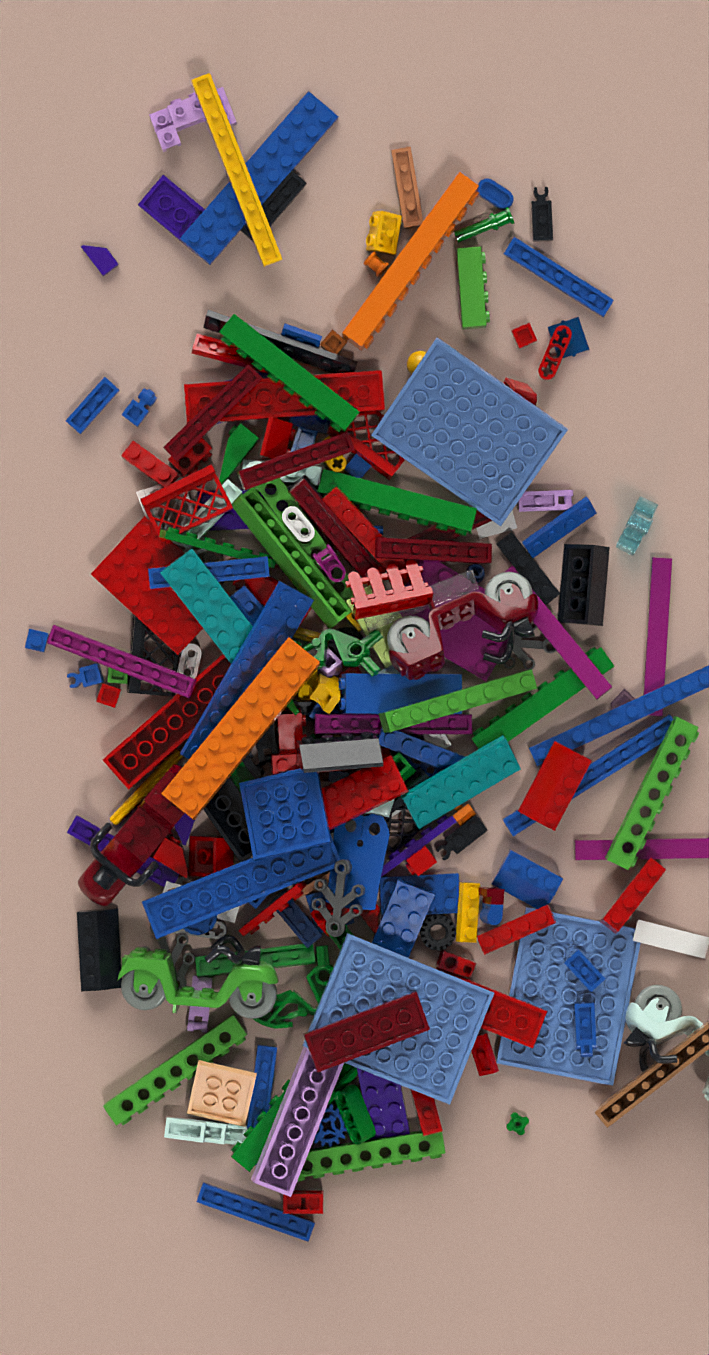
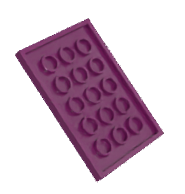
[398,560,507,682]

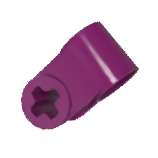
[313,544,346,582]

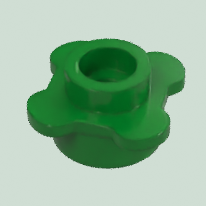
[506,1112,529,1135]

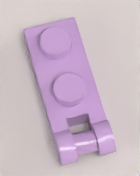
[518,490,574,512]
[187,975,213,1033]

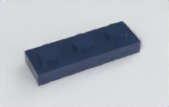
[270,890,323,948]

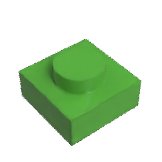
[107,668,128,684]

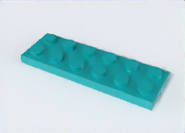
[160,548,253,664]
[401,735,521,829]

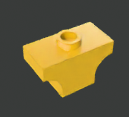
[309,674,341,714]

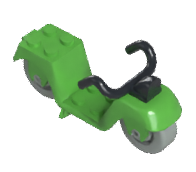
[118,935,279,1019]

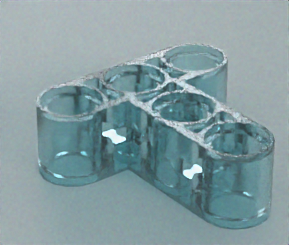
[616,496,658,556]

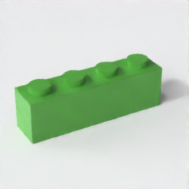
[457,247,490,330]

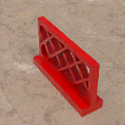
[327,411,405,481]
[140,464,233,543]

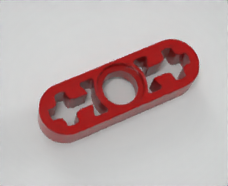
[538,325,572,380]

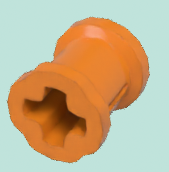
[363,251,389,277]

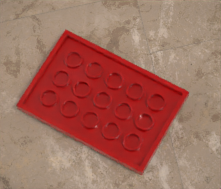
[91,516,231,655]

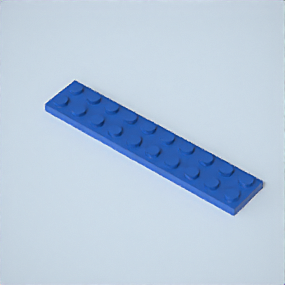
[180,91,339,265]
[180,581,314,759]
[142,837,342,939]

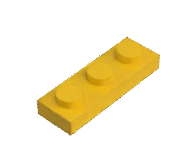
[456,882,480,943]

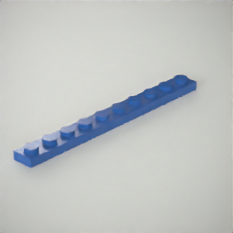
[529,665,709,766]
[502,714,673,836]

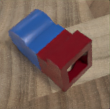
[478,887,505,925]

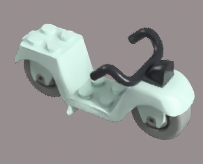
[624,985,709,1101]

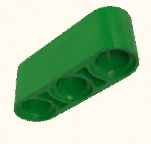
[334,1084,376,1145]

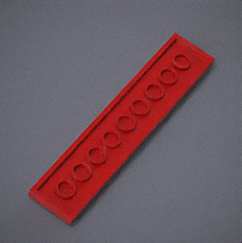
[184,370,385,423]

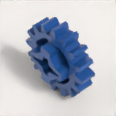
[314,1103,347,1147]

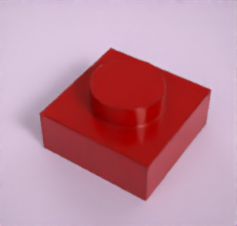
[511,323,537,349]
[96,683,122,708]

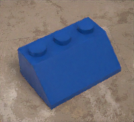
[491,849,563,909]

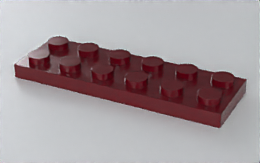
[303,991,430,1072]

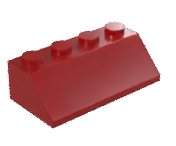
[518,741,592,831]

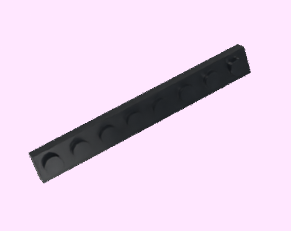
[203,310,358,373]

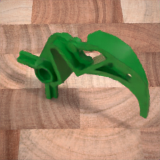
[287,628,383,716]
[253,945,334,1029]

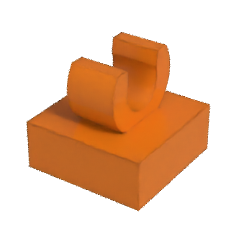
[453,804,476,826]

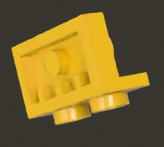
[366,211,402,255]

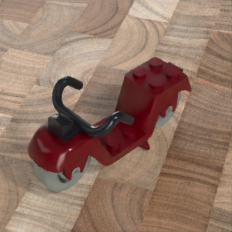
[387,572,539,680]
[78,764,185,906]

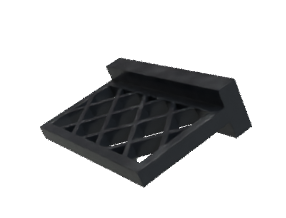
[127,614,179,697]
[363,766,430,853]

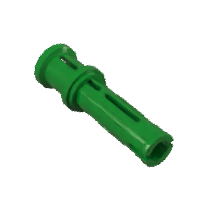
[454,207,515,243]

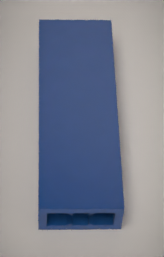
[339,673,462,714]

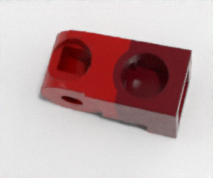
[436,949,477,978]

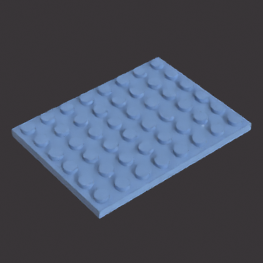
[371,337,568,526]
[496,907,641,1086]
[302,933,494,1105]

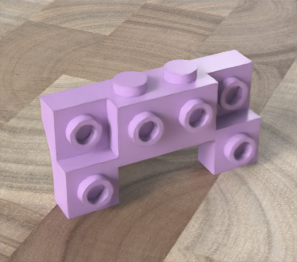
[149,87,237,152]

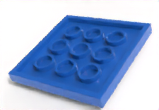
[239,768,332,861]

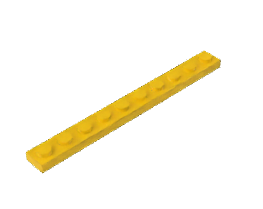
[191,73,282,267]

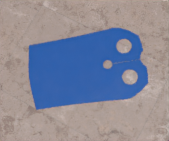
[326,814,390,910]

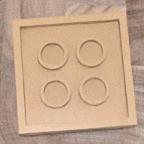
[187,1060,257,1127]

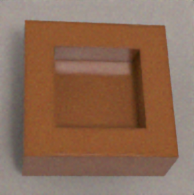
[320,329,348,355]

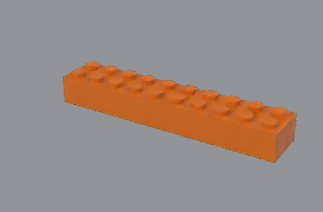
[342,172,479,351]
[161,637,320,820]

